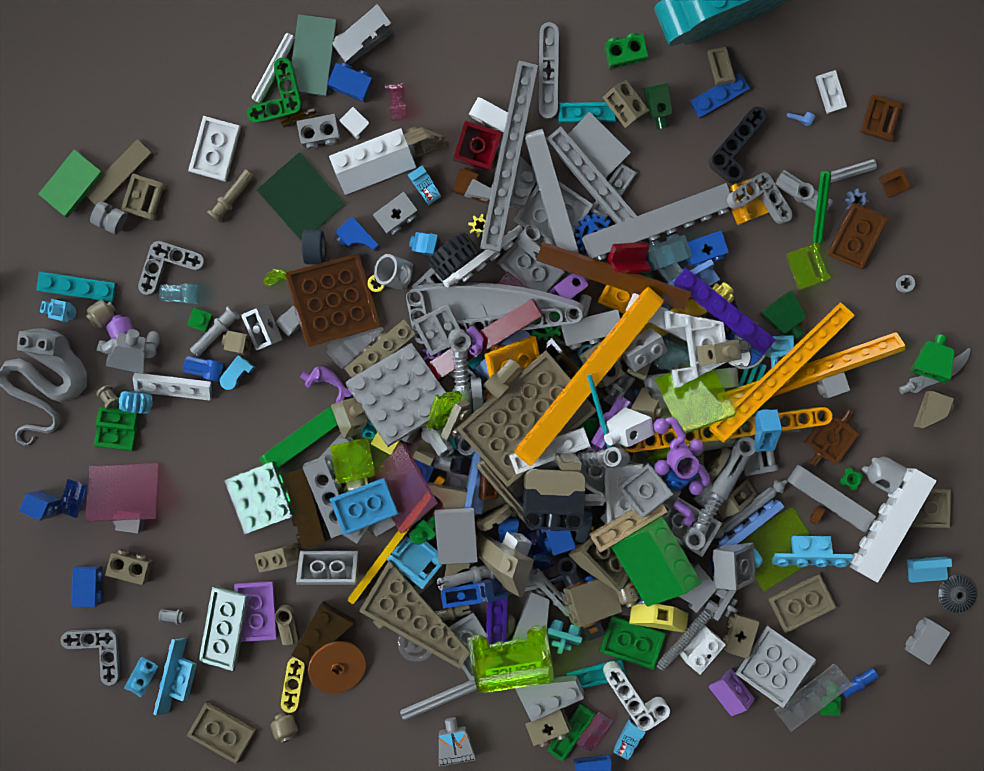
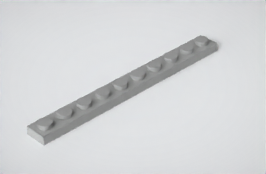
[480,60,538,253]
[546,126,682,283]

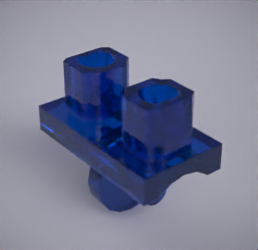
[58,479,88,518]

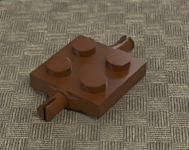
[804,409,859,467]

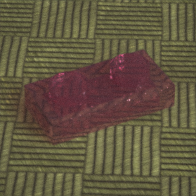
[577,712,613,751]

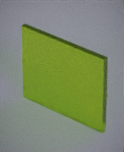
[655,365,736,434]
[738,507,810,592]

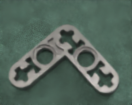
[727,172,792,224]
[138,241,206,295]
[471,378,483,412]
[60,628,120,686]

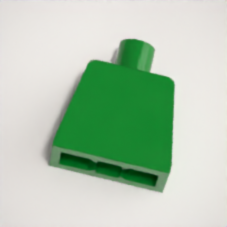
[910,334,954,383]

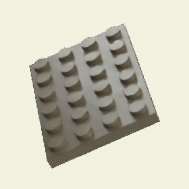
[456,351,597,487]

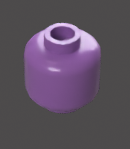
[107,315,135,339]

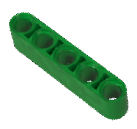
[259,406,338,474]

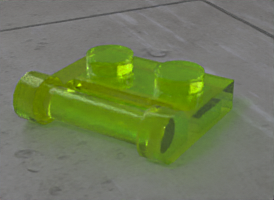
[785,243,831,290]

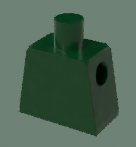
[643,83,672,129]
[759,290,806,339]

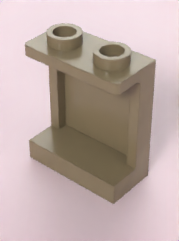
[563,579,622,627]

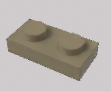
[441,400,471,440]

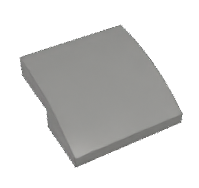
[413,304,464,356]

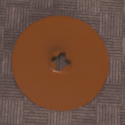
[308,641,366,694]

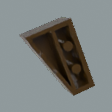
[291,601,355,665]

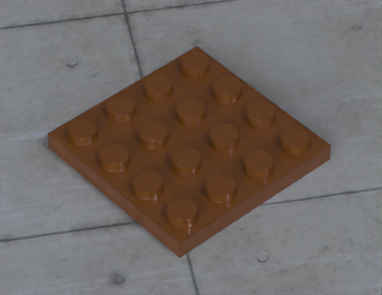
[284,253,381,348]

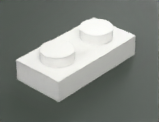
[816,70,847,114]

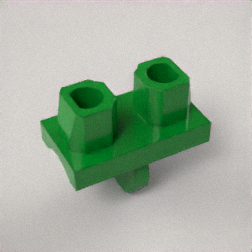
[410,516,436,545]

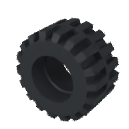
[428,232,480,281]

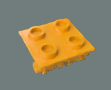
[728,178,769,225]

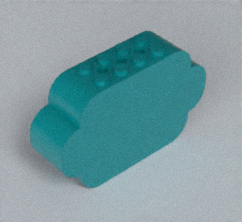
[654,0,788,46]

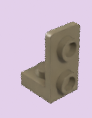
[254,543,300,572]

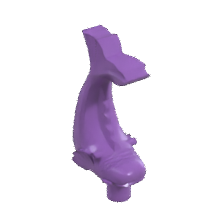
[300,366,352,403]

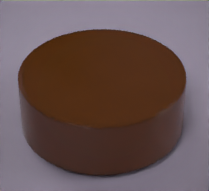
[809,505,825,525]

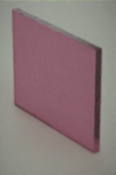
[369,444,438,534]
[85,463,159,522]

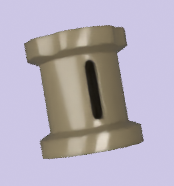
[96,385,120,411]

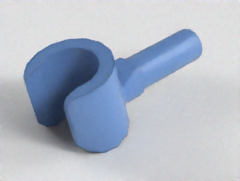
[787,112,815,126]

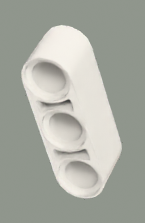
[468,98,508,135]

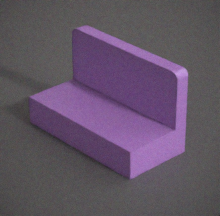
[709,669,755,716]

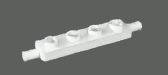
[443,225,523,288]

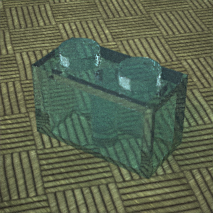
[646,234,692,271]

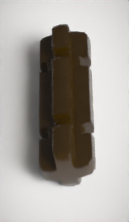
[280,108,318,128]

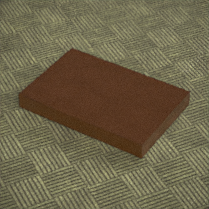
[826,202,889,270]

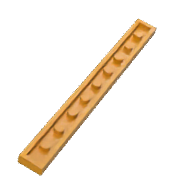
[709,302,855,443]
[717,332,905,413]

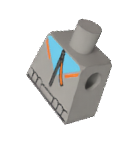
[439,717,475,766]

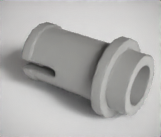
[159,609,185,625]

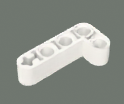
[603,661,670,731]

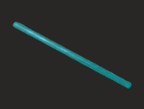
[587,374,616,461]

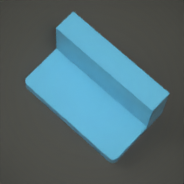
[907,557,952,582]

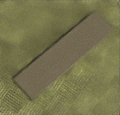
[86,139,153,205]

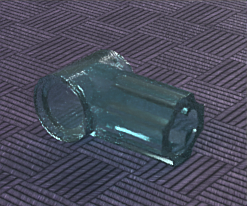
[159,284,199,304]

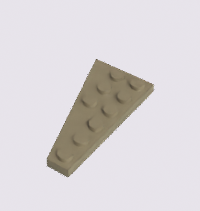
[359,560,470,669]

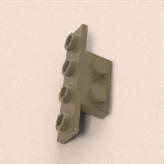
[344,320,416,378]

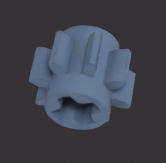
[843,189,869,210]

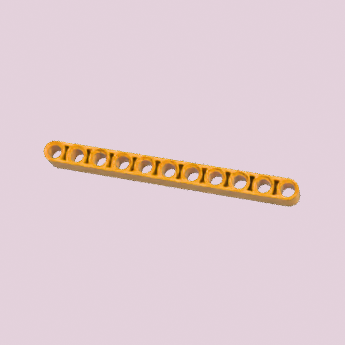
[514,287,664,466]
[621,407,832,452]

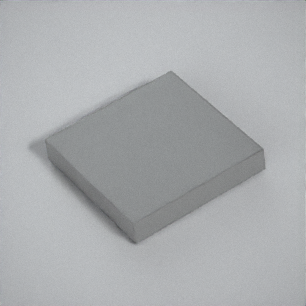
[617,463,673,519]

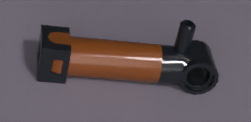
[548,554,606,641]

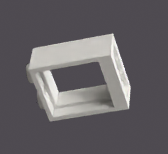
[679,626,725,675]

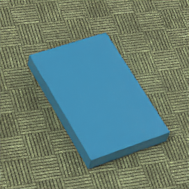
[330,477,399,535]

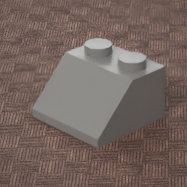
[713,543,756,591]

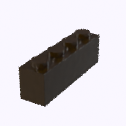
[281,469,327,549]

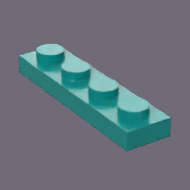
[36,272,117,302]

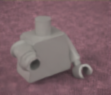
[96,329,160,374]

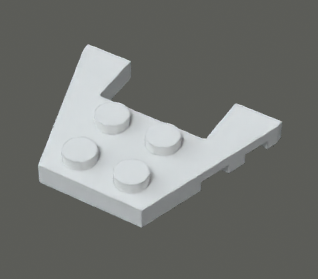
[664,311,726,387]

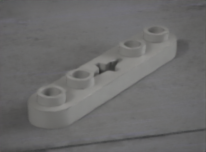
[538,22,559,120]

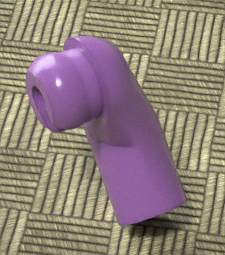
[466,325,484,355]
[673,499,696,527]

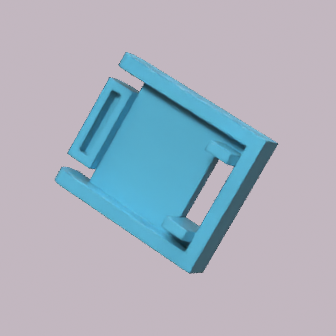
[387,531,443,589]

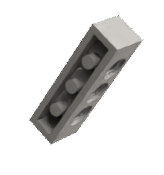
[303,456,342,538]

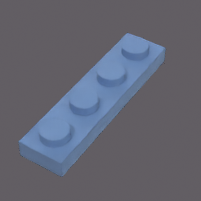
[716,500,784,548]

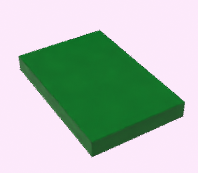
[39,150,103,218]
[599,615,666,670]

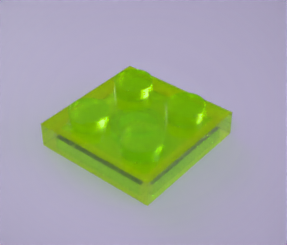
[330,437,376,484]

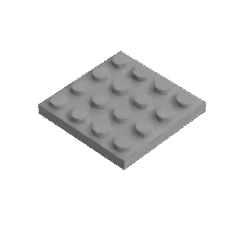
[346,343,454,447]

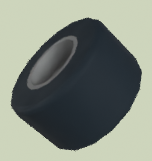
[302,230,326,264]

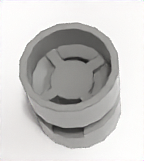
[90,201,127,235]

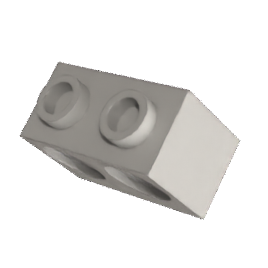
[297,114,341,149]

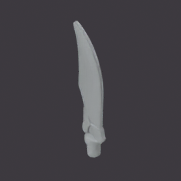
[899,348,971,394]

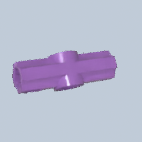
[589,397,633,452]

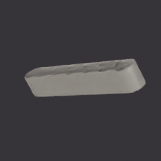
[524,129,579,254]

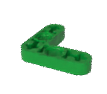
[247,57,303,123]

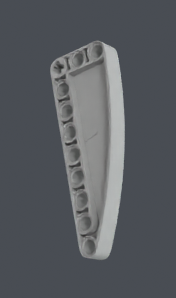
[406,282,585,344]

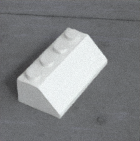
[329,128,416,195]

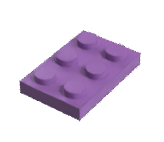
[234,581,277,642]

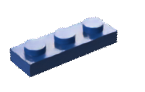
[690,72,750,118]

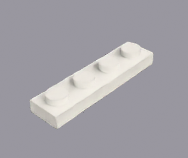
[133,373,212,400]
[509,427,590,474]

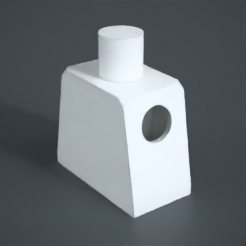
[604,407,654,447]

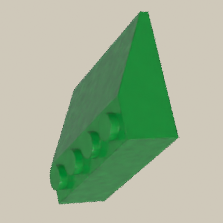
[611,516,702,607]

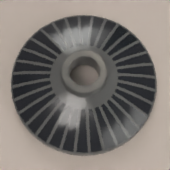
[938,575,977,613]

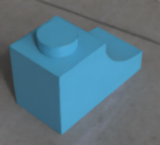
[409,232,439,257]
[754,409,782,452]

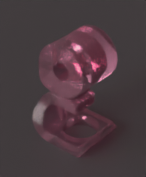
[385,83,407,121]

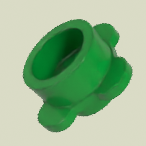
[840,468,863,490]

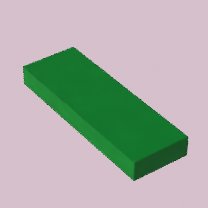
[547,703,596,762]

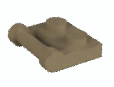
[121,173,166,221]

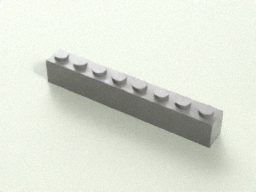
[582,183,730,261]

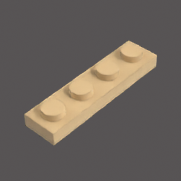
[589,503,668,552]

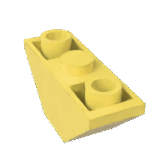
[629,604,688,633]

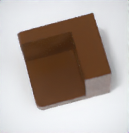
[879,167,911,198]

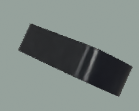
[709,106,766,183]

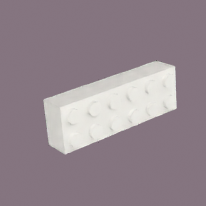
[849,468,936,583]

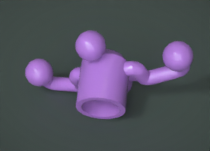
[653,417,710,495]

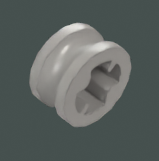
[896,275,915,293]

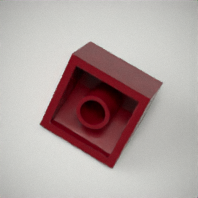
[452,121,502,170]

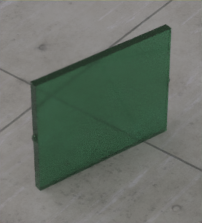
[257,152,345,241]

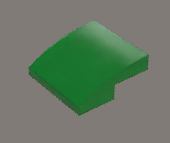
[94,407,138,452]

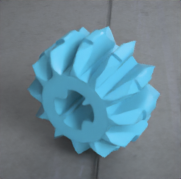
[119,391,153,414]

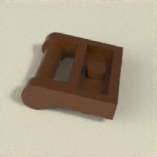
[860,94,904,142]

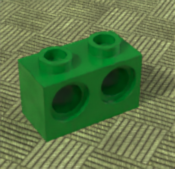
[604,33,648,70]

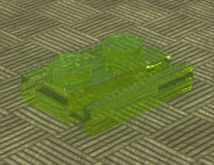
[425,391,463,431]

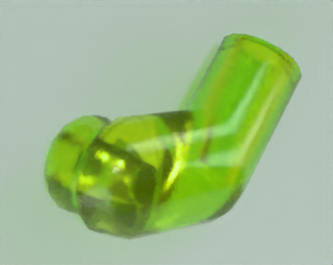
[263,268,289,287]

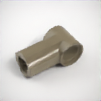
[483,359,522,399]
[275,604,299,645]

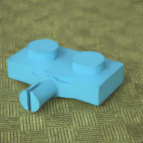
[766,335,794,369]

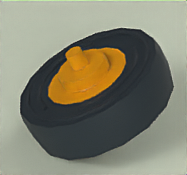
[572,508,594,543]

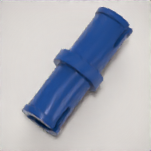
[840,668,879,699]

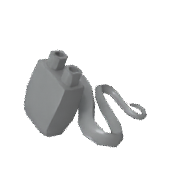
[0,328,87,446]

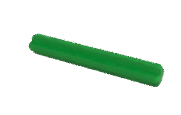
[813,171,832,243]

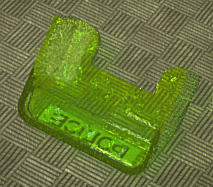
[468,625,554,693]

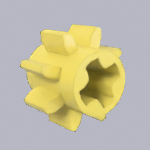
[468,214,486,238]
[712,282,734,303]

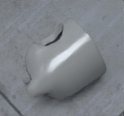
[374,254,413,291]
[862,457,907,494]

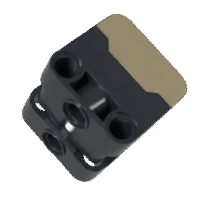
[523,468,585,531]

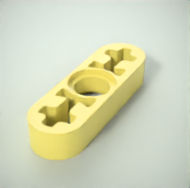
[281,657,306,713]

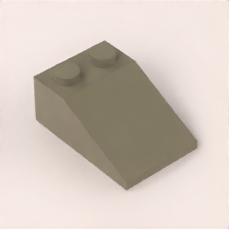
[569,524,629,592]

